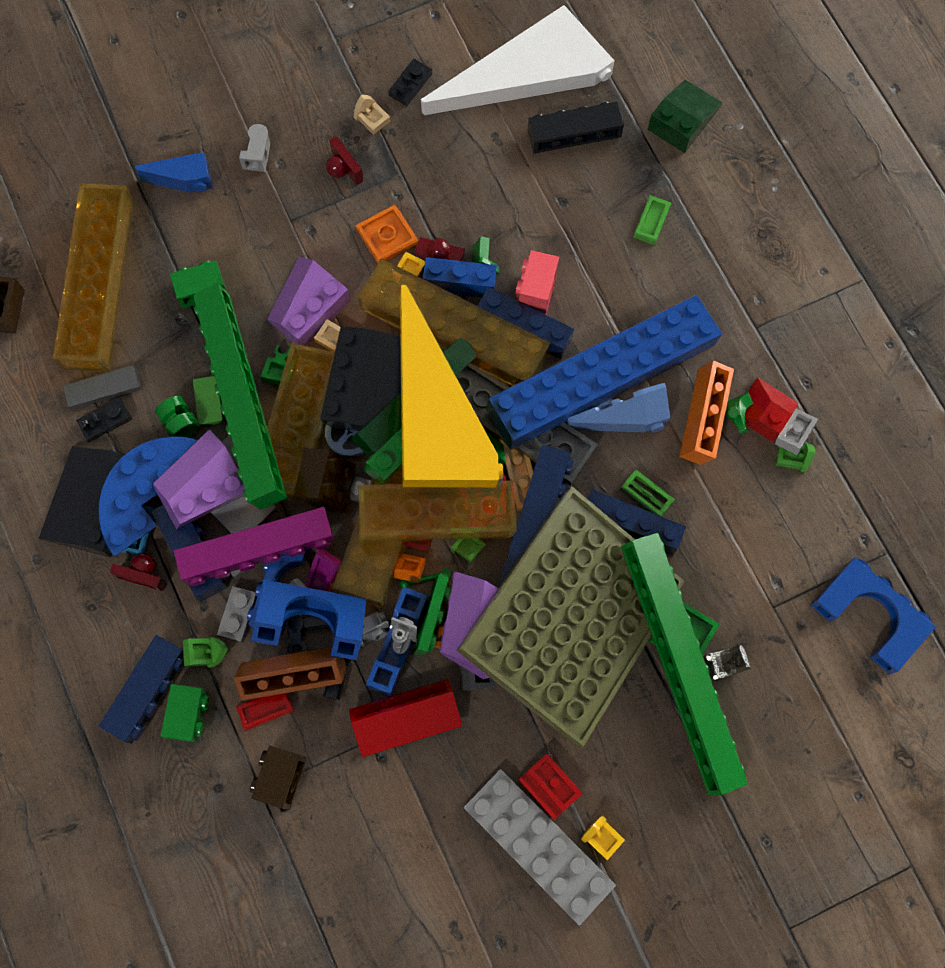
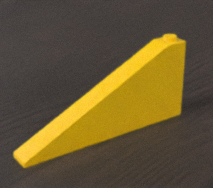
[400,285,503,488]

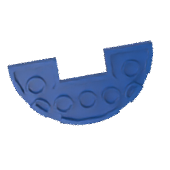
[98,437,198,557]

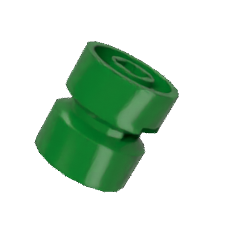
[155,395,200,438]

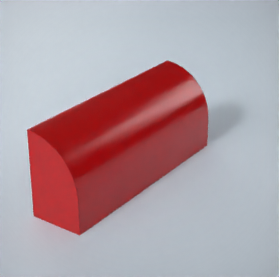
[349,679,462,757]

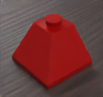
[745,377,799,442]

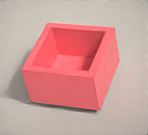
[515,250,559,315]

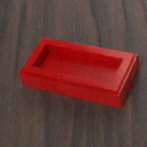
[236,693,295,731]

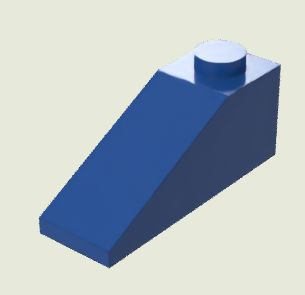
[135,152,213,193]

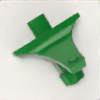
[724,392,753,434]

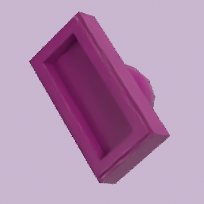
[304,548,342,592]

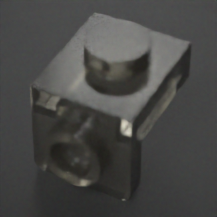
[704,645,750,681]

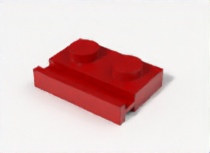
[518,753,583,820]

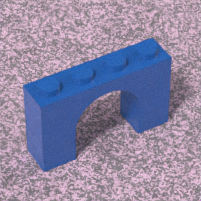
[810,557,936,675]
[251,580,366,660]

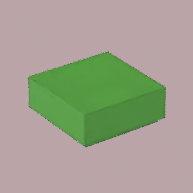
[451,529,486,564]

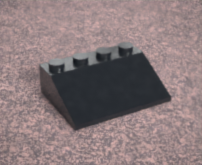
[320,326,401,431]
[39,446,126,558]

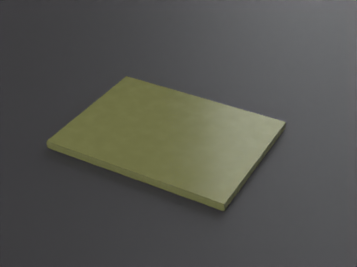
[456,486,685,748]

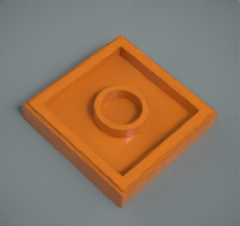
[355,204,419,266]

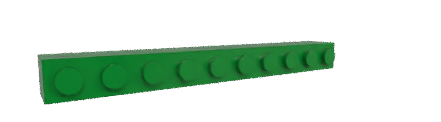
[193,283,287,510]
[621,533,748,796]

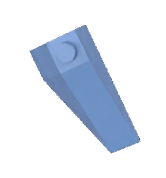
[566,383,670,433]

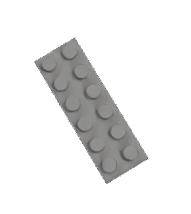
[464,769,616,926]

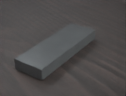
[63,365,141,410]

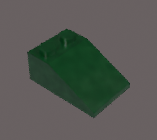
[647,80,723,153]

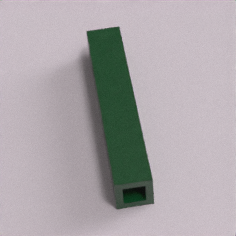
[351,337,477,457]

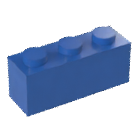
[423,257,497,298]

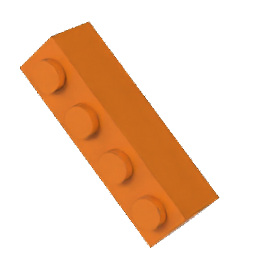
[679,360,734,465]

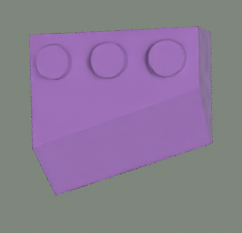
[267,256,351,350]
[153,430,245,529]
[439,572,498,679]

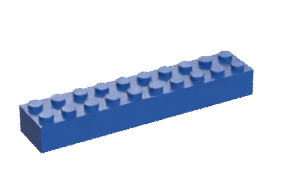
[486,295,722,450]

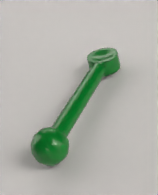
[400,568,451,589]

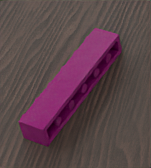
[174,507,335,586]

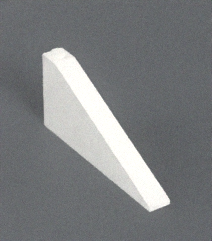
[421,5,614,115]

